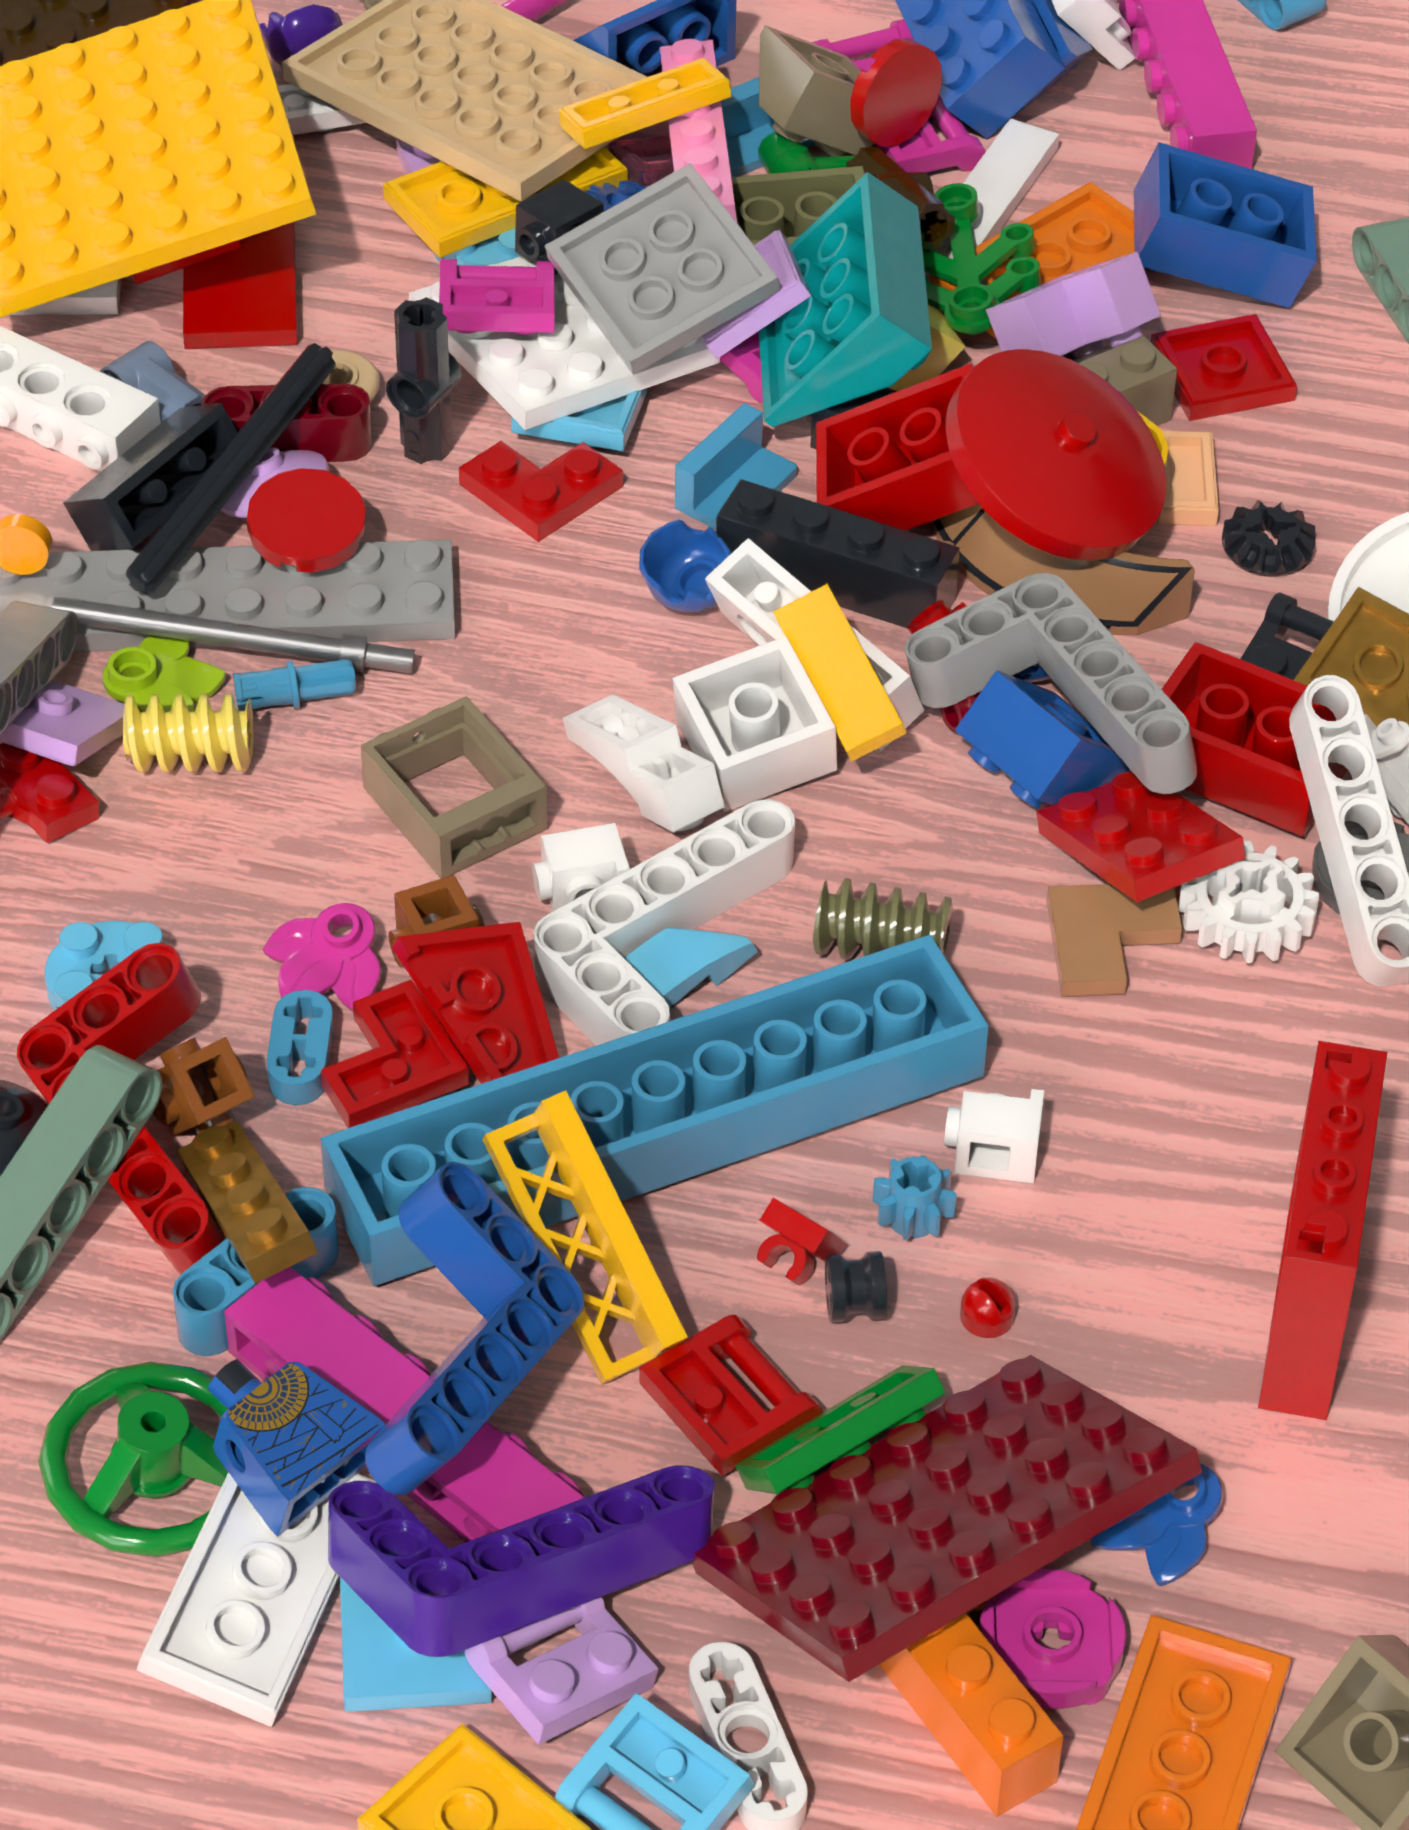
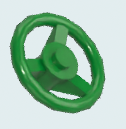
[38,1361,228,1558]

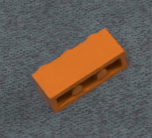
[879,1613,1063,1817]

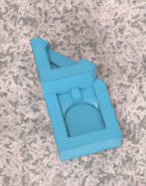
[624,928,758,1008]

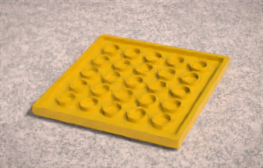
[0,0,317,318]

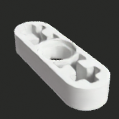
[689,1642,808,1830]

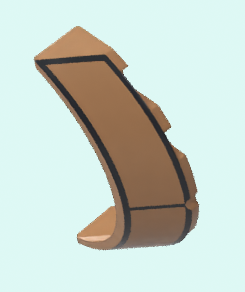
[930,504,1195,635]

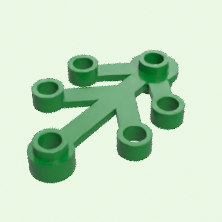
[922,183,1041,335]

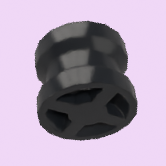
[825,1251,887,1323]

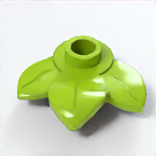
[102,635,226,712]

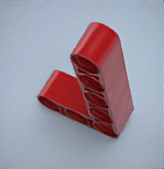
[17,943,227,1274]

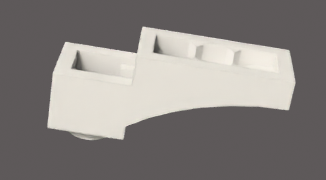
[562,694,725,832]

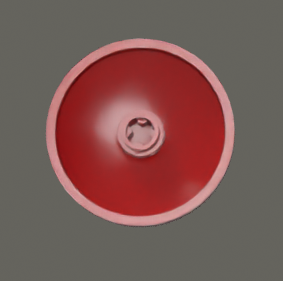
[946,349,1166,561]

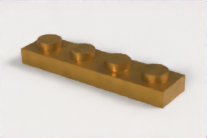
[177,1121,318,1284]

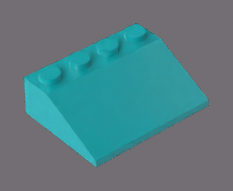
[759,172,932,427]

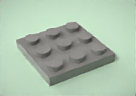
[545,163,781,375]

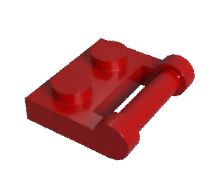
[639,1314,823,1476]

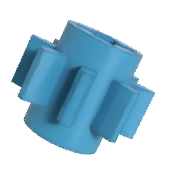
[872,1155,957,1240]

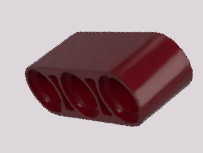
[202,384,373,462]

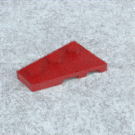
[392,922,560,1084]

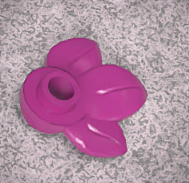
[263,903,382,1012]

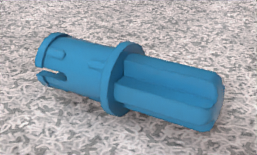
[233,659,356,711]

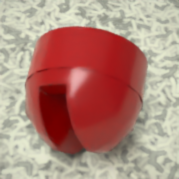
[960,1277,1016,1338]

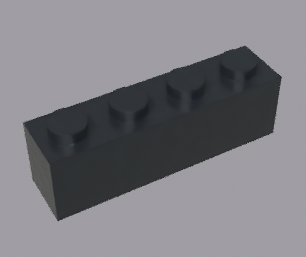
[716,479,960,628]

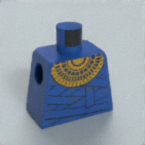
[208,1359,386,1537]

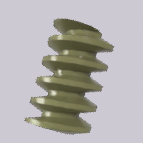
[813,878,953,960]

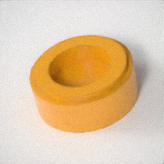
[0,514,53,575]

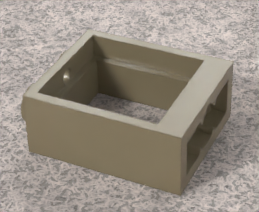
[361,696,547,878]

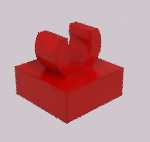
[757,1197,846,1286]

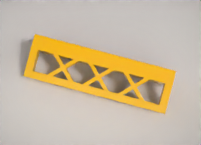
[482,1090,688,1385]

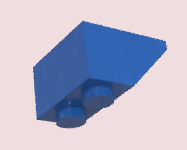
[955,670,1130,808]

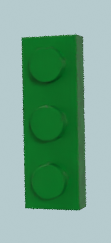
[735,1365,946,1495]

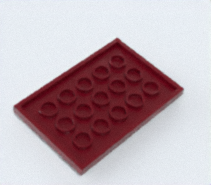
[692,1355,1202,1682]

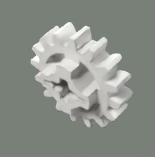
[1178,841,1319,963]

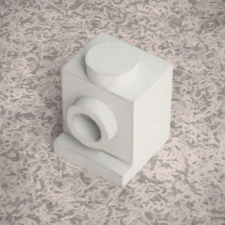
[532,823,630,912]
[944,1089,1045,1183]

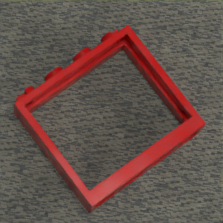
[1258,1040,1388,1420]

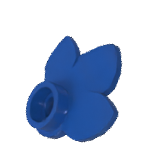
[1090,1463,1223,1586]

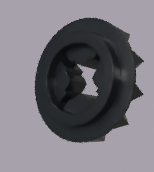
[1222,500,1316,575]

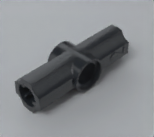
[386,297,462,464]

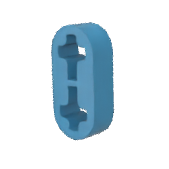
[267,990,334,1106]

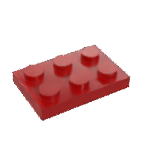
[1036,771,1245,902]

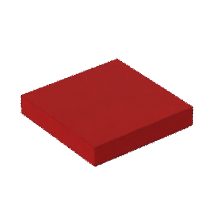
[1150,314,1297,421]

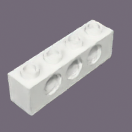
[0,326,161,471]
[705,538,925,751]

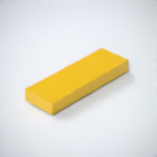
[558,58,731,149]
[773,584,907,762]

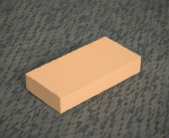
[1158,431,1219,526]

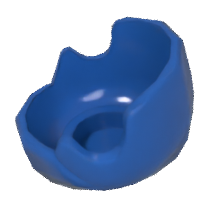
[639,520,732,612]

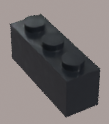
[63,403,237,551]

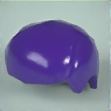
[259,4,343,66]

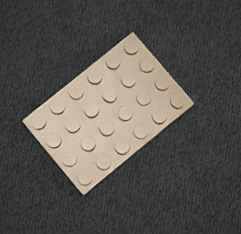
[282,0,647,202]

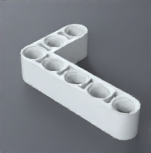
[1289,675,1409,987]
[534,799,795,1046]

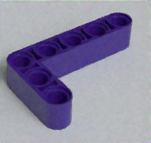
[328,1465,714,1657]

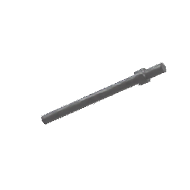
[52,596,415,674]

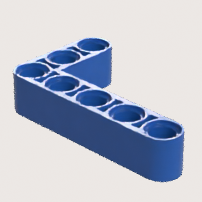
[365,1162,585,1495]

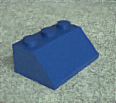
[573,0,737,77]

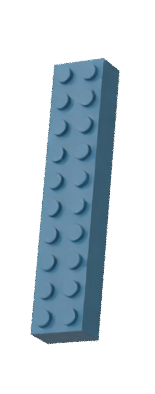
[320,935,989,1287]

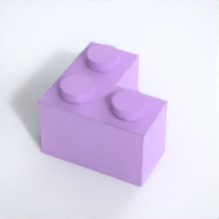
[986,251,1161,359]

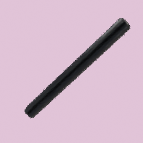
[125,343,336,595]

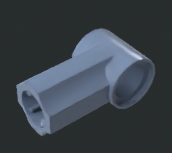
[100,341,206,423]

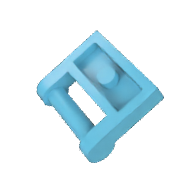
[555,1693,755,1830]

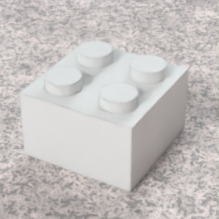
[672,636,837,813]

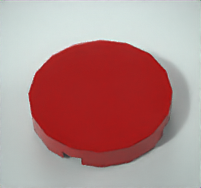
[850,38,942,147]
[247,468,366,573]

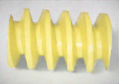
[123,694,254,773]

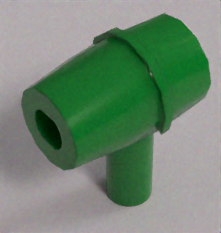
[758,132,855,174]

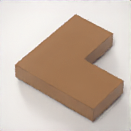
[1046,884,1182,997]

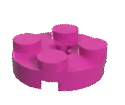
[979,1569,1126,1709]

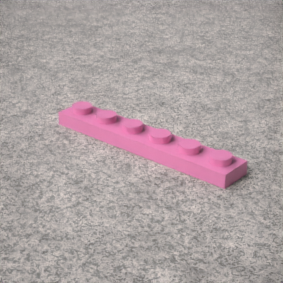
[660,39,737,223]

